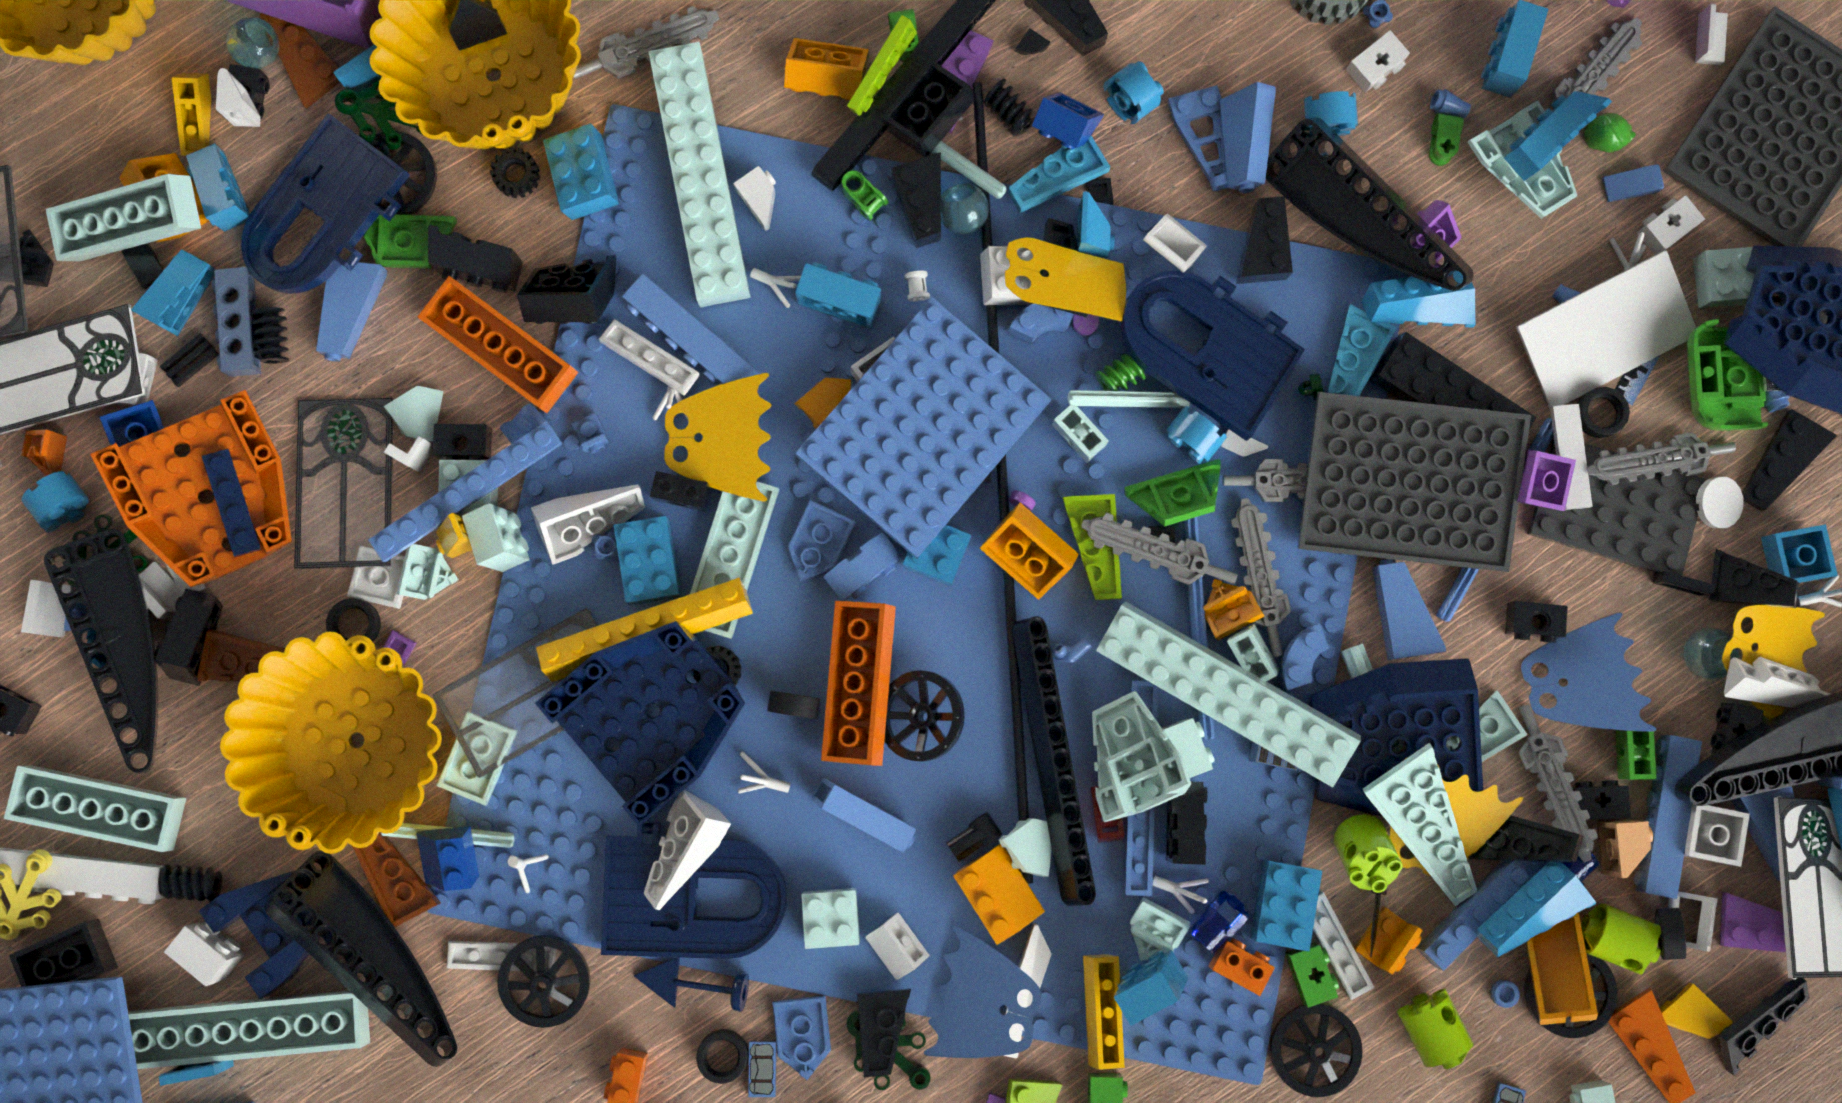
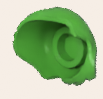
[1584,113,1636,153]

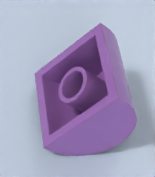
[1416,200,1462,262]
[1517,450,1576,511]

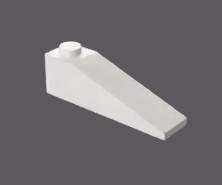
[531,484,645,565]
[644,790,731,910]

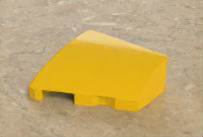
[1660,982,1733,1039]

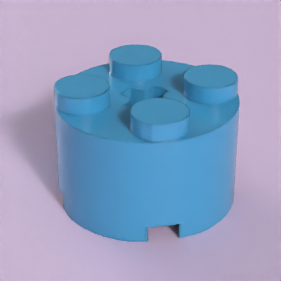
[1103,61,1164,124]
[1304,91,1358,136]
[1166,406,1227,464]
[21,471,89,533]

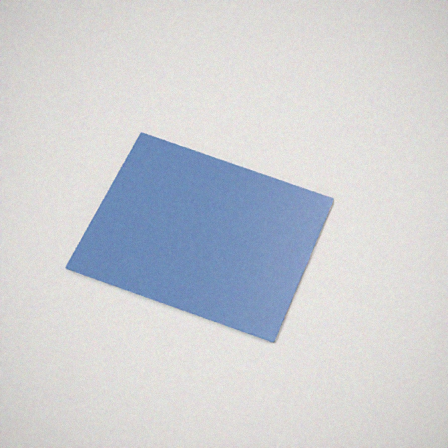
[428,104,1409,1085]

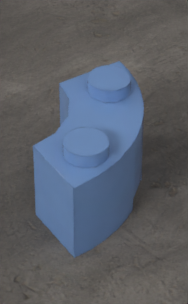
[1008,303,1075,344]
[824,532,902,601]
[1278,623,1329,691]

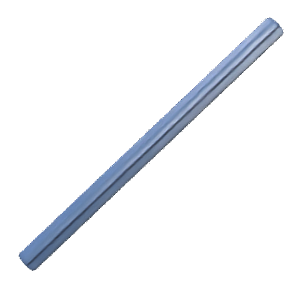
[1436,418,1554,622]
[1183,517,1215,740]

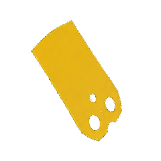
[1005,237,1126,321]

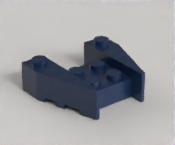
[198,870,321,999]

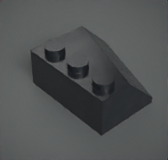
[428,225,523,293]
[516,255,616,324]

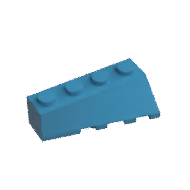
[1504,91,1612,181]
[1361,270,1476,328]
[1477,862,1596,957]

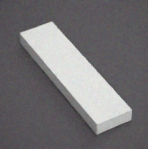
[599,319,700,396]
[1550,404,1593,510]
[1313,891,1375,1000]
[447,940,557,971]

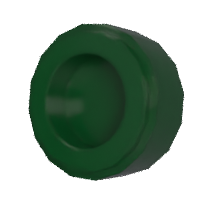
[1298,373,1324,400]

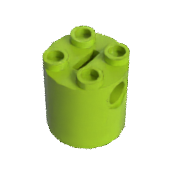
[1334,814,1403,893]
[1581,903,1661,975]
[1396,988,1474,1069]

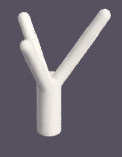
[1609,232,1646,271]
[750,268,801,308]
[652,386,689,422]
[1796,575,1842,608]
[737,752,791,793]
[508,854,548,893]
[1153,875,1209,914]

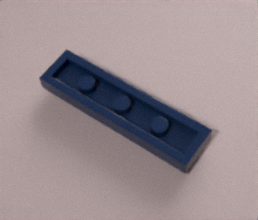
[202,449,261,558]

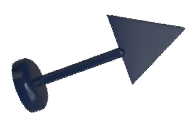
[634,957,749,1012]

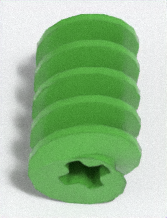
[1095,354,1146,391]

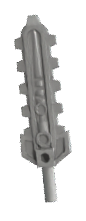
[574,6,719,79]
[1551,17,1642,101]
[1586,432,1736,486]
[1222,459,1307,502]
[1230,498,1291,658]
[1081,513,1238,585]
[1519,704,1598,862]

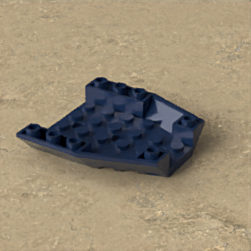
[1723,246,1842,415]
[535,621,745,827]
[1310,658,1483,817]

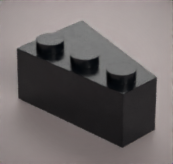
[892,152,941,248]
[1236,196,1293,284]
[155,588,223,686]
[1166,781,1208,865]

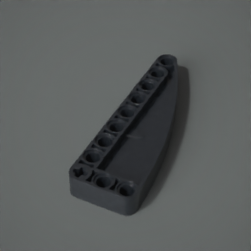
[1266,117,1474,291]
[44,529,158,774]
[1674,691,1842,806]
[264,850,458,1067]

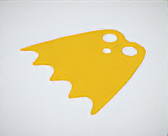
[664,373,772,501]
[1722,605,1825,720]
[1390,757,1523,877]

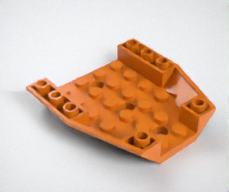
[90,390,292,587]

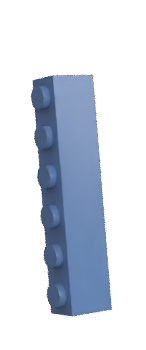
[622,274,760,384]
[1634,735,1702,899]
[1416,860,1548,971]

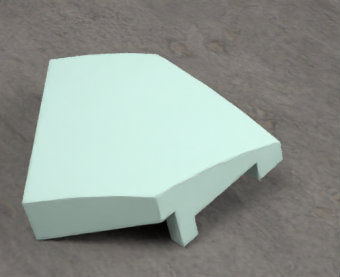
[383,386,444,443]
[397,544,459,600]
[999,818,1052,877]
[1130,897,1190,961]

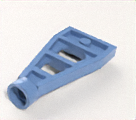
[1167,85,1228,191]

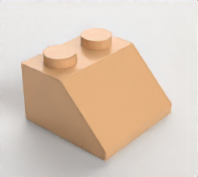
[1597,819,1653,878]

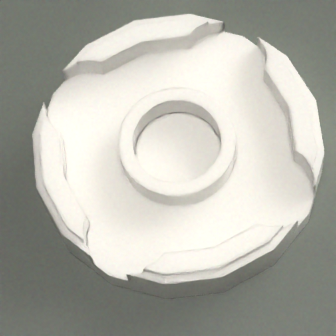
[1696,477,1743,528]

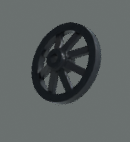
[368,131,437,215]
[884,670,965,762]
[497,935,591,1028]
[1524,953,1617,1038]
[1270,1003,1363,1097]

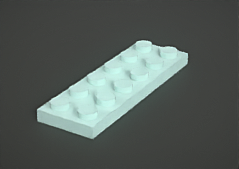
[690,482,779,639]

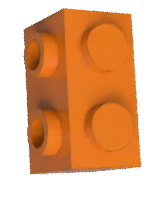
[1208,938,1275,996]
[603,1048,648,1103]

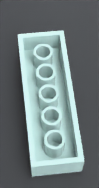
[46,174,201,261]
[4,765,186,852]

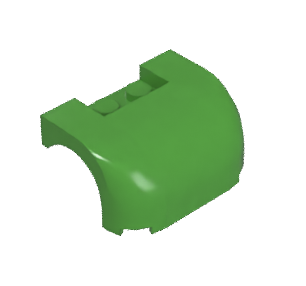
[1687,319,1768,431]

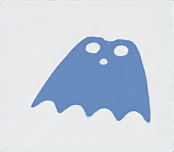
[1521,613,1657,732]
[924,926,1042,1058]

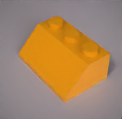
[784,38,869,100]
[119,153,209,243]
[980,502,1079,600]
[953,844,1045,945]

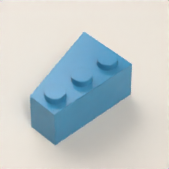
[186,143,250,232]
[131,249,217,336]

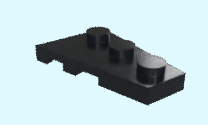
[1709,549,1799,609]
[857,988,911,1078]

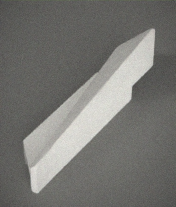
[1724,657,1831,708]
[1002,922,1052,1058]

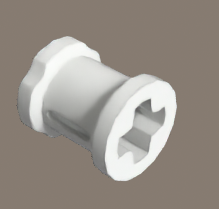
[904,271,930,302]

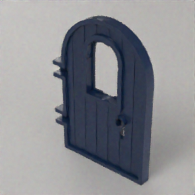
[241,113,410,294]
[1120,271,1305,441]
[601,823,787,959]

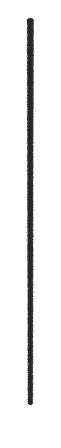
[972,82,1033,884]

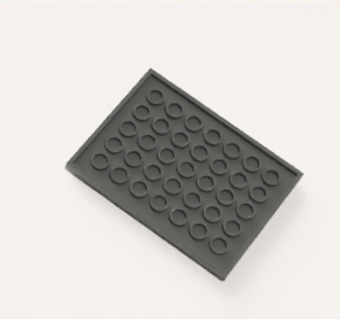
[1664,6,1842,247]
[1297,392,1531,572]

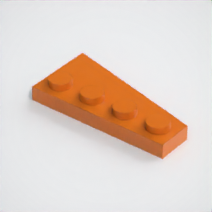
[1608,987,1696,1103]

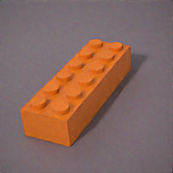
[417,276,579,413]
[821,601,896,766]

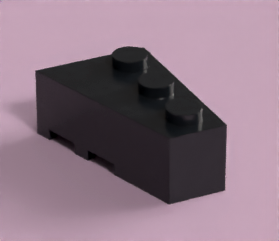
[1024,0,1108,56]

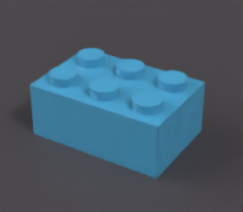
[1481,0,1549,98]
[543,123,619,220]
[795,263,881,329]
[614,516,682,605]
[1250,859,1322,951]
[1114,950,1188,1026]

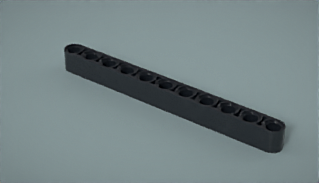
[811,0,996,192]
[1012,616,1096,906]

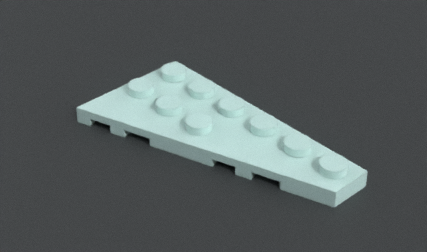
[1363,743,1477,906]

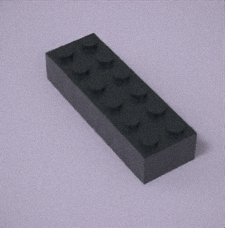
[1370,332,1537,429]

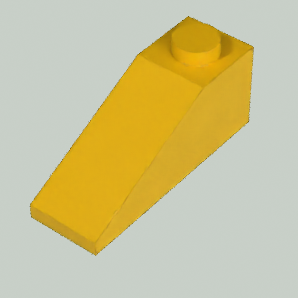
[172,73,211,156]
[436,513,472,558]

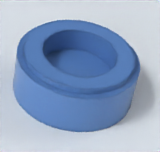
[1490,980,1520,1008]

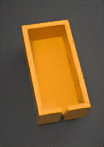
[1526,912,1598,1025]

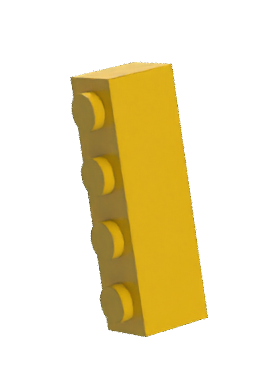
[1083,954,1125,1070]

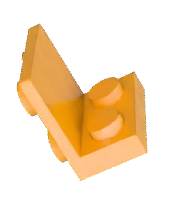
[1354,906,1423,974]

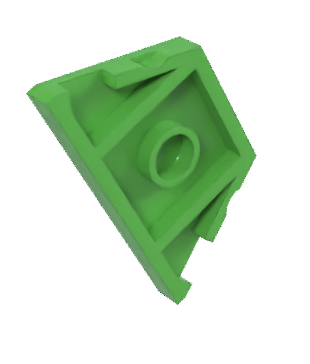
[363,215,457,269]
[1124,459,1221,526]

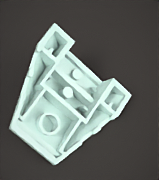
[1467,101,1578,219]
[1092,692,1191,822]

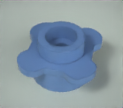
[1363,0,1393,28]
[592,531,618,560]

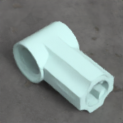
[1340,644,1373,679]

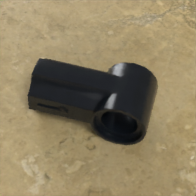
[946,812,1003,862]

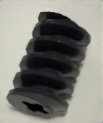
[984,78,1035,137]
[252,307,289,364]
[159,864,222,902]

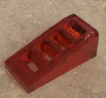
[1091,786,1125,843]

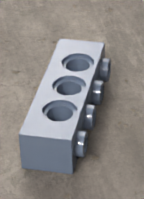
[212,267,261,377]

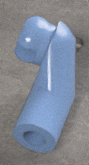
[1052,638,1092,663]

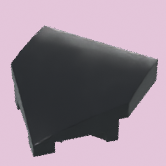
[447,0,507,51]
[0,229,54,287]

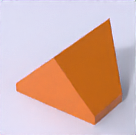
[21,430,67,476]

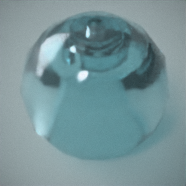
[226,17,280,69]
[939,184,989,235]
[1683,627,1739,679]

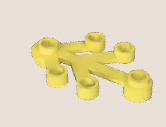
[0,849,61,940]

